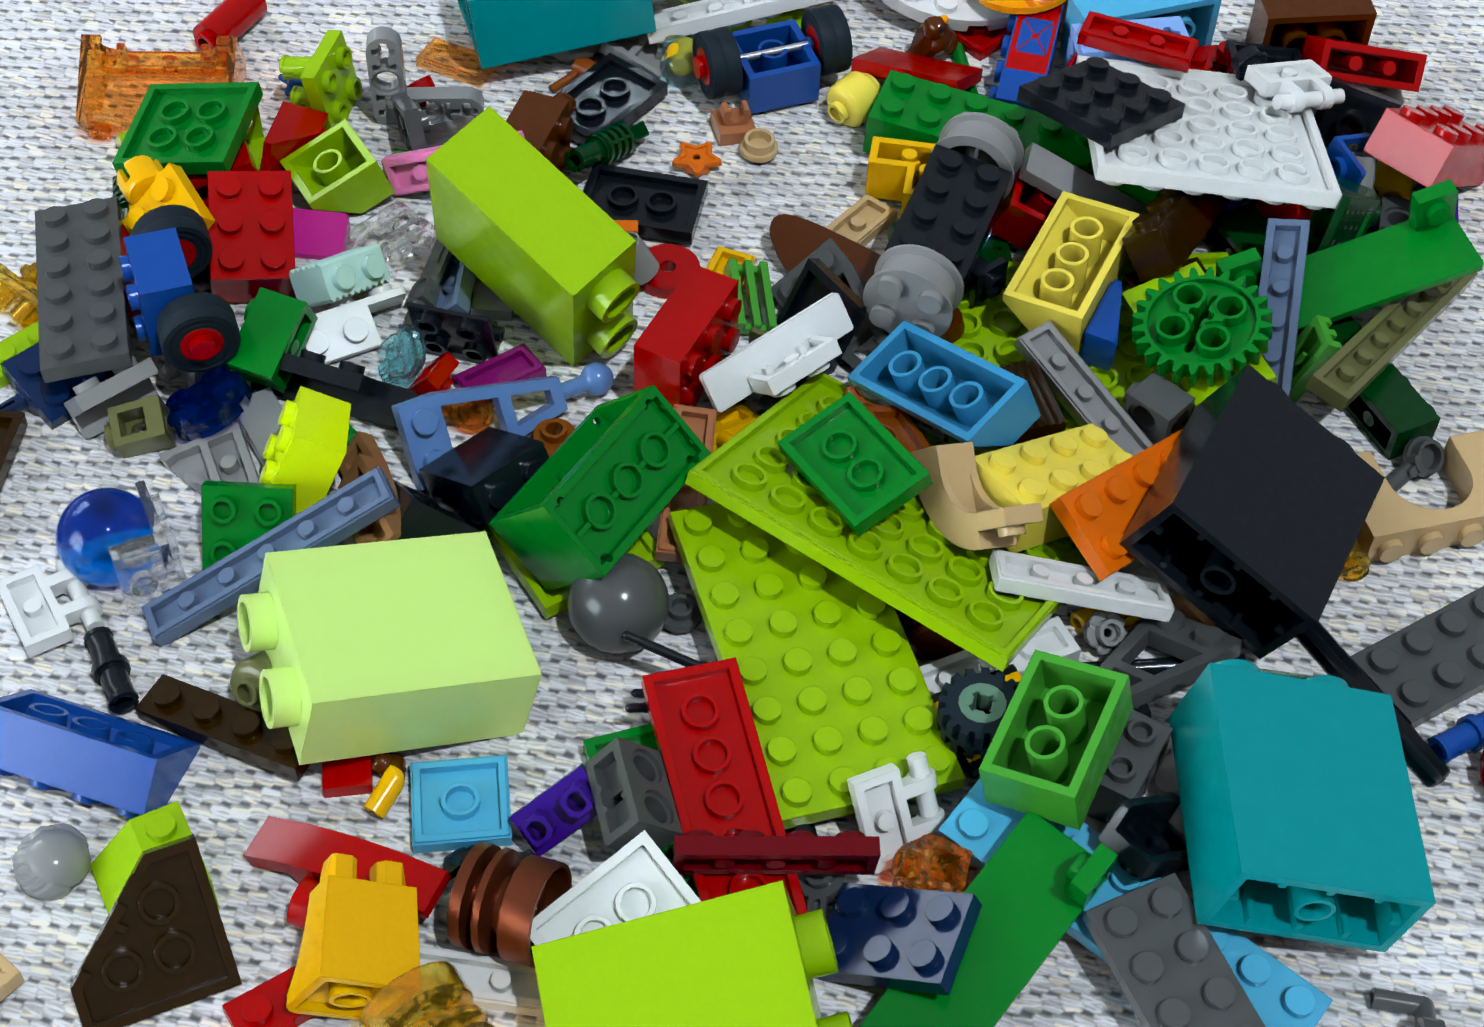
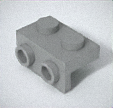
[63,356,161,440]

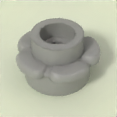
[1083,611,1128,656]

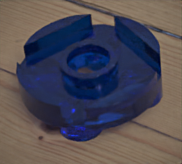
[166,365,252,441]

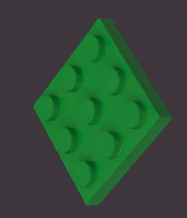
[112,82,263,175]

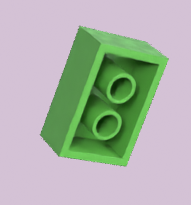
[979,649,1133,830]

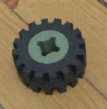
[937,667,1018,761]

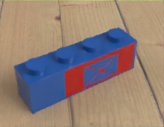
[988,3,1065,112]

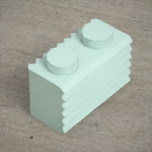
[289,243,390,308]

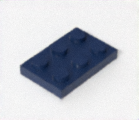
[816,883,982,995]

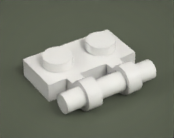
[1244,59,1345,113]
[0,557,105,658]
[847,751,946,874]

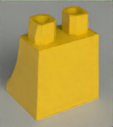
[286,853,421,1021]

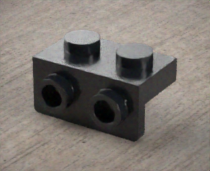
[1098,793,1189,879]

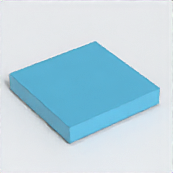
[410,755,513,854]

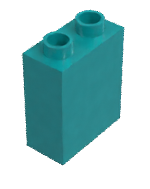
[458,0,664,69]
[1169,659,1436,952]

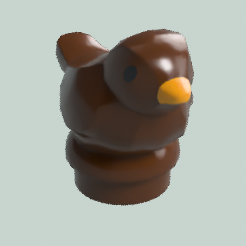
[906,15,958,59]

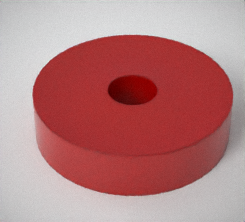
[640,244,700,299]

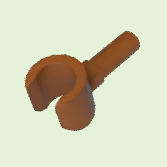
[549,57,597,93]

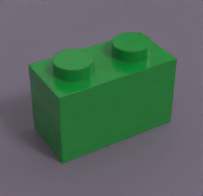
[226,287,318,393]

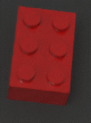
[207,171,296,303]
[634,264,742,408]

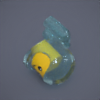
[661,35,698,88]

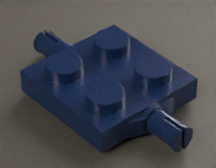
[0,342,115,430]

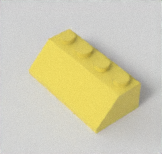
[1002,191,1140,353]

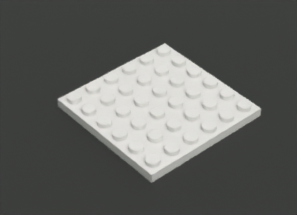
[1076,55,1342,210]

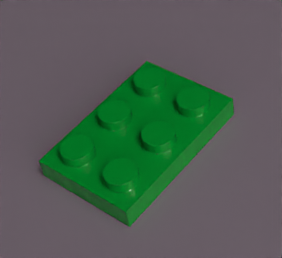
[777,391,933,537]

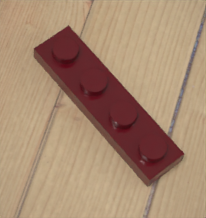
[672,830,881,875]

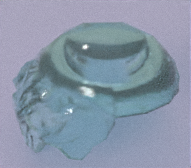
[378,324,426,387]

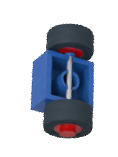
[692,4,853,114]
[119,205,241,373]

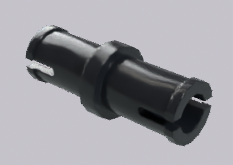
[83,626,139,714]

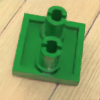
[201,480,296,570]

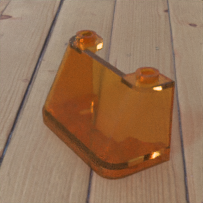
[75,34,246,140]

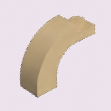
[910,442,1043,550]

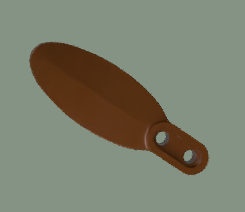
[770,214,965,343]

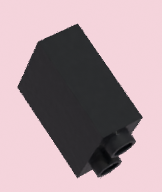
[1119,364,1385,659]

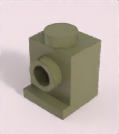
[104,395,177,458]

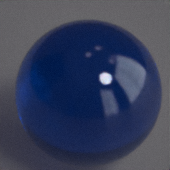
[55,487,159,587]

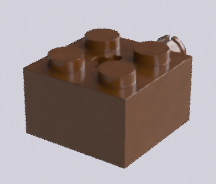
[506,90,577,173]

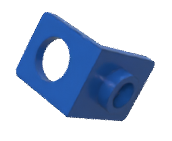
[1326,133,1370,184]

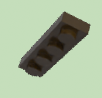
[135,674,311,781]

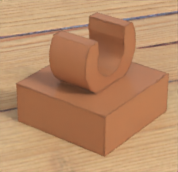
[710,100,756,146]

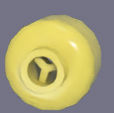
[826,71,881,127]

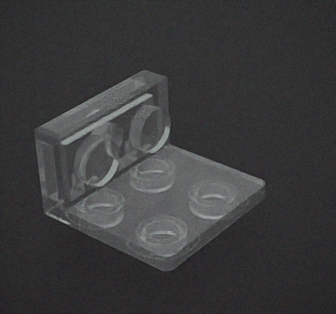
[108,480,187,617]

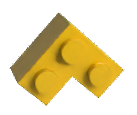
[865,136,935,218]

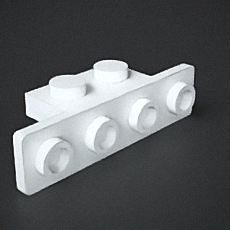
[304,285,406,365]
[699,292,853,412]

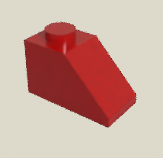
[260,101,329,171]

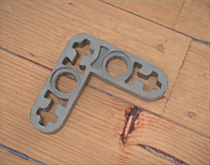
[366,26,484,125]

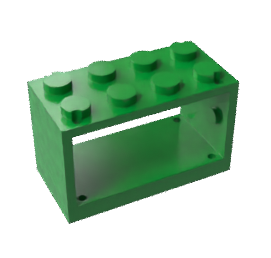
[489,385,711,591]

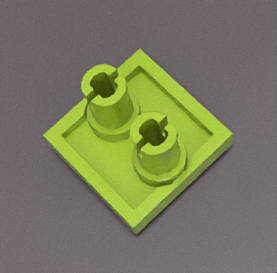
[279,30,362,129]

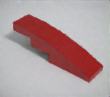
[243,816,451,919]

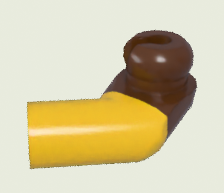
[363,753,406,819]

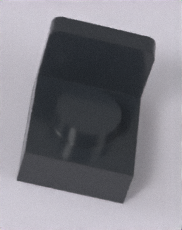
[963,255,1009,306]

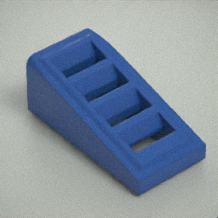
[1079,279,1122,371]

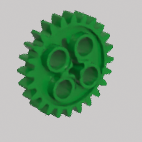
[1132,267,1273,387]

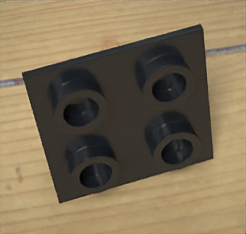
[406,302,505,362]

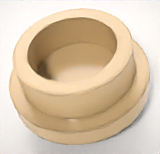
[740,128,778,163]

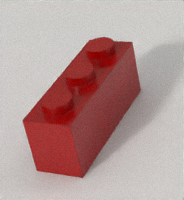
[1302,35,1427,92]

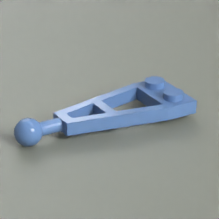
[391,362,614,490]

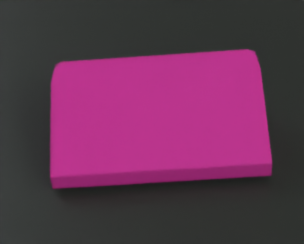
[293,208,351,260]

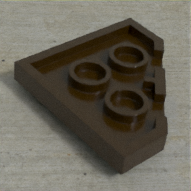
[70,834,242,1027]

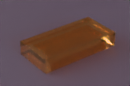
[415,37,499,88]

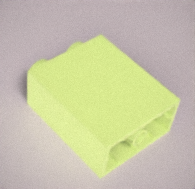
[237,531,542,765]

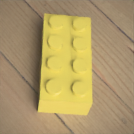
[975,423,1133,553]

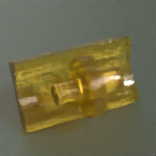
[0,262,38,329]

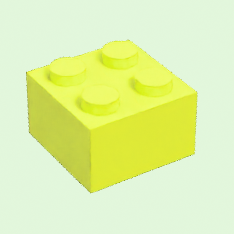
[259,386,351,514]

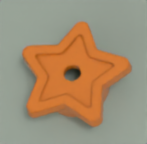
[672,142,722,177]

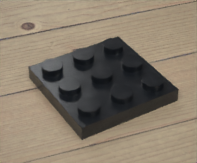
[1017,57,1185,150]

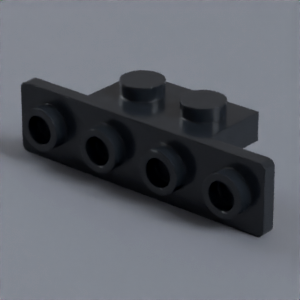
[251,349,419,431]

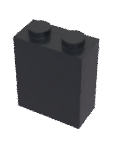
[419,427,549,525]

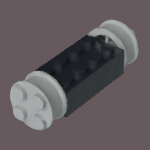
[863,112,1024,337]

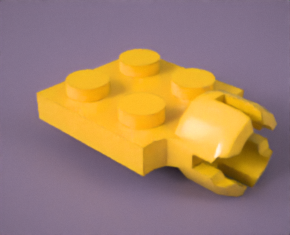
[117,155,215,236]

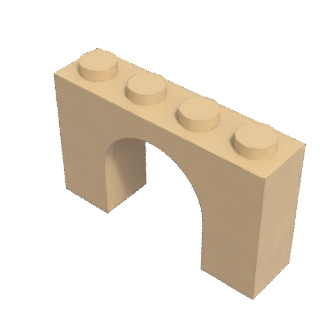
[1354,430,1484,563]

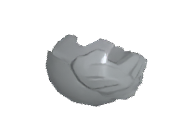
[12,823,91,901]

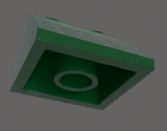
[1307,176,1382,255]

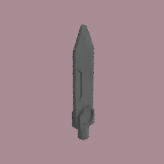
[405,240,452,325]

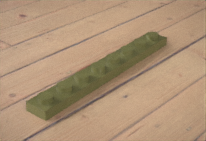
[1305,272,1478,412]

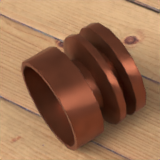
[446,841,572,968]

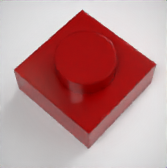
[408,351,460,396]

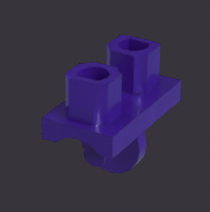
[509,763,597,856]

